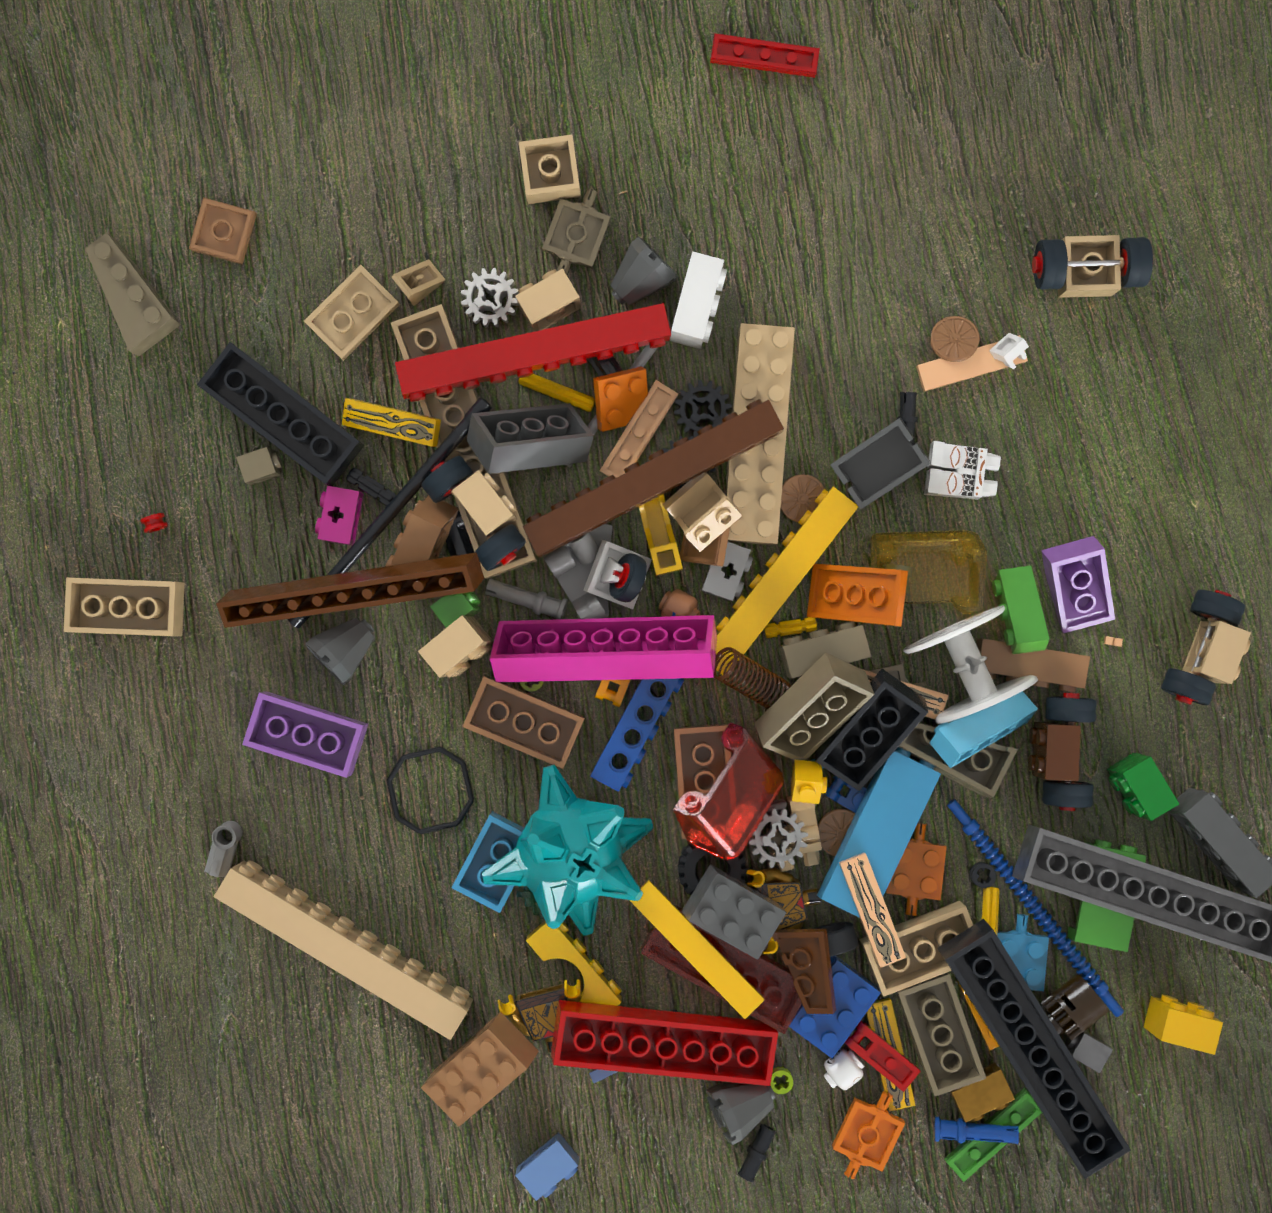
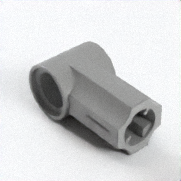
[204,821,243,877]

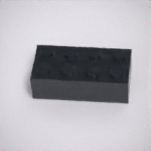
[815,669,928,791]

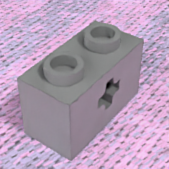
[701,542,753,601]

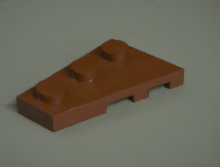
[772,929,836,1014]

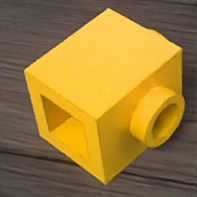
[791,760,827,804]

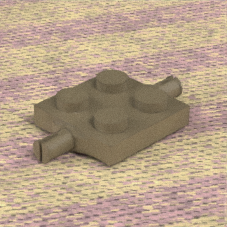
[542,188,611,275]

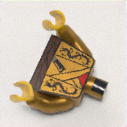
[747,867,820,954]
[497,979,581,1053]

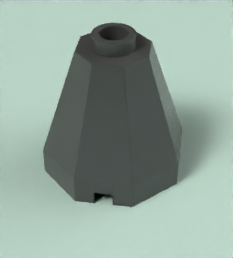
[611,236,679,305]
[305,618,375,686]
[706,1083,776,1145]

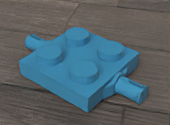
[997,914,1049,991]

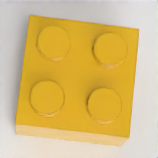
[1143,994,1223,1055]

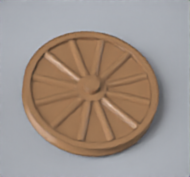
[930,316,980,362]
[780,474,825,522]
[818,809,855,856]

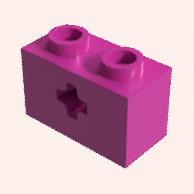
[315,486,364,546]

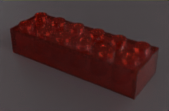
[641,903,802,1035]

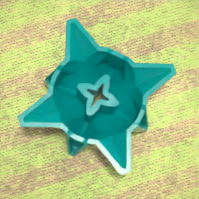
[481,764,654,936]

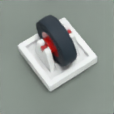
[583,540,652,609]

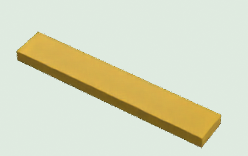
[629,880,765,1019]

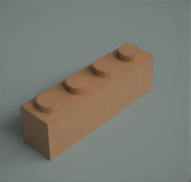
[976,639,1090,693]

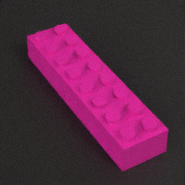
[490,615,717,682]

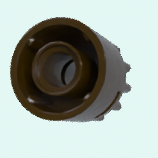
[1041,973,1109,1041]

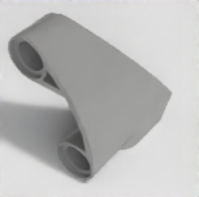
[544,523,613,619]

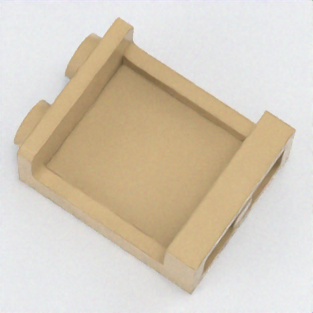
[662,472,742,552]

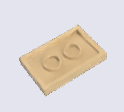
[304,265,400,361]

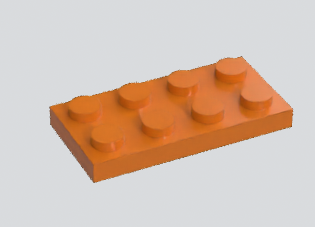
[807,564,908,627]

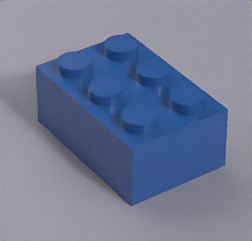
[785,955,881,1059]

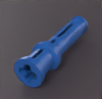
[934,1116,1019,1144]

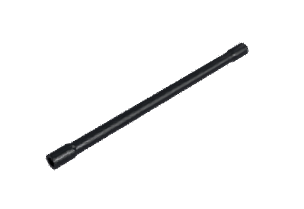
[287,397,493,628]

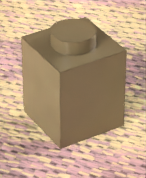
[236,447,282,485]

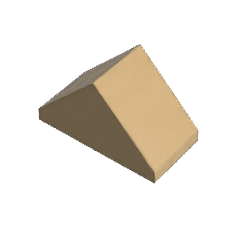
[392,259,445,306]

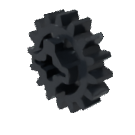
[674,380,732,438]

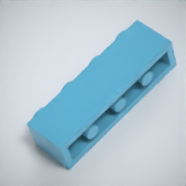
[930,691,1038,768]

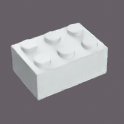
[670,251,727,349]

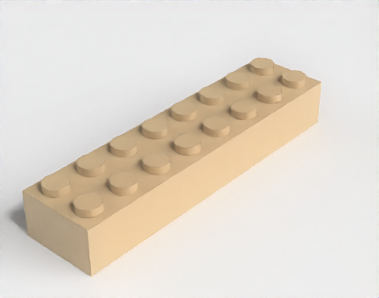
[725,323,795,546]

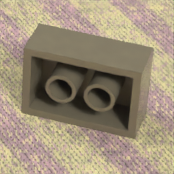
[778,622,871,679]

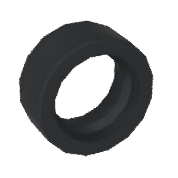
[813,922,858,957]

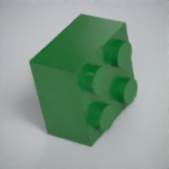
[1107,753,1179,821]

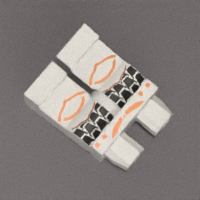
[924,441,1001,500]

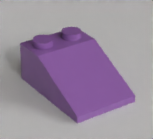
[1041,536,1115,633]

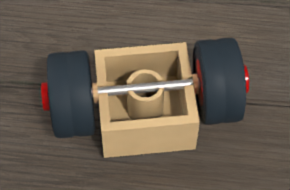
[1032,235,1153,298]
[422,456,526,571]
[1161,590,1251,705]

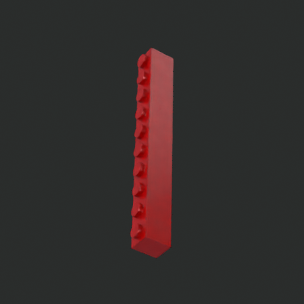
[395,303,671,402]

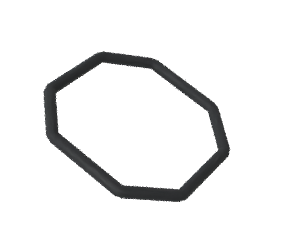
[387,747,474,834]

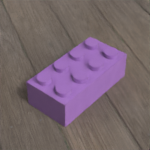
[242,691,368,778]

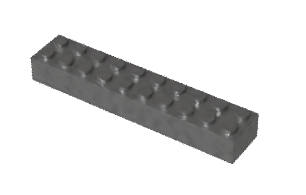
[1012,824,1272,963]

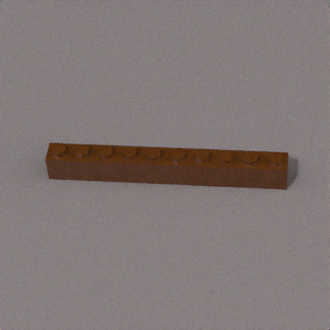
[522,399,784,558]
[216,553,484,628]

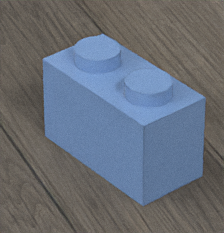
[515,1132,579,1201]

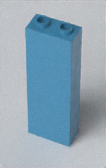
[817,747,941,918]

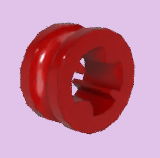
[140,513,168,533]

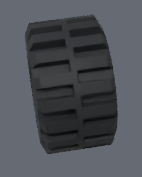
[678,836,747,895]

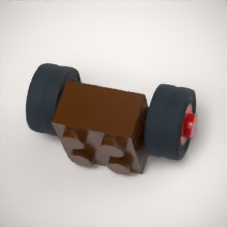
[1028,693,1097,811]

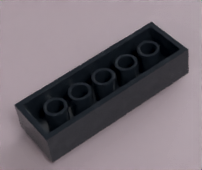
[197,342,365,487]

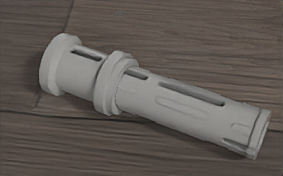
[485,578,568,620]

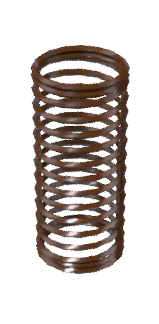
[714,647,791,709]

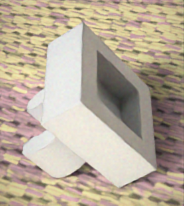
[989,333,1029,369]

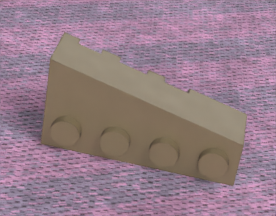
[85,232,181,357]
[898,723,1018,798]

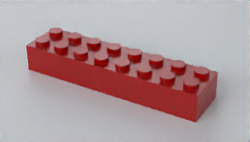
[551,1000,778,1086]

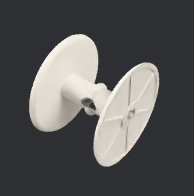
[903,605,1038,724]

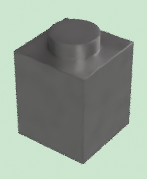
[1065,1031,1113,1073]

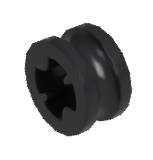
[969,862,996,888]

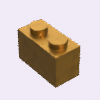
[950,1063,1015,1122]

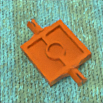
[886,823,947,916]
[832,1091,905,1179]

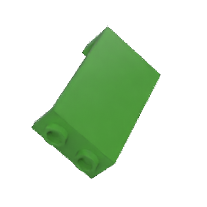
[1067,839,1146,952]

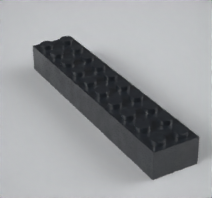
[937,919,1131,1179]

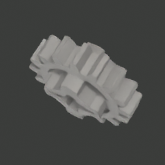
[748,808,808,869]

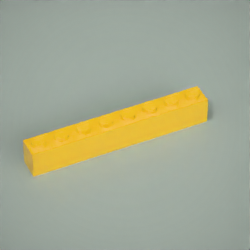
[716,486,858,675]

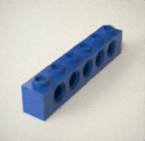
[590,678,685,792]

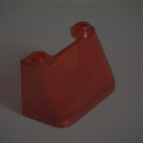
[673,722,784,860]

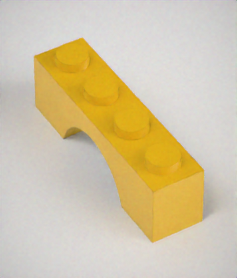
[639,494,683,576]
[526,921,622,1006]

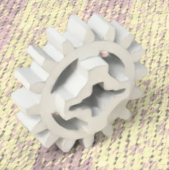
[461,268,519,328]

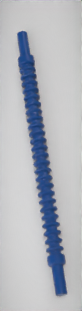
[947,799,1124,1017]

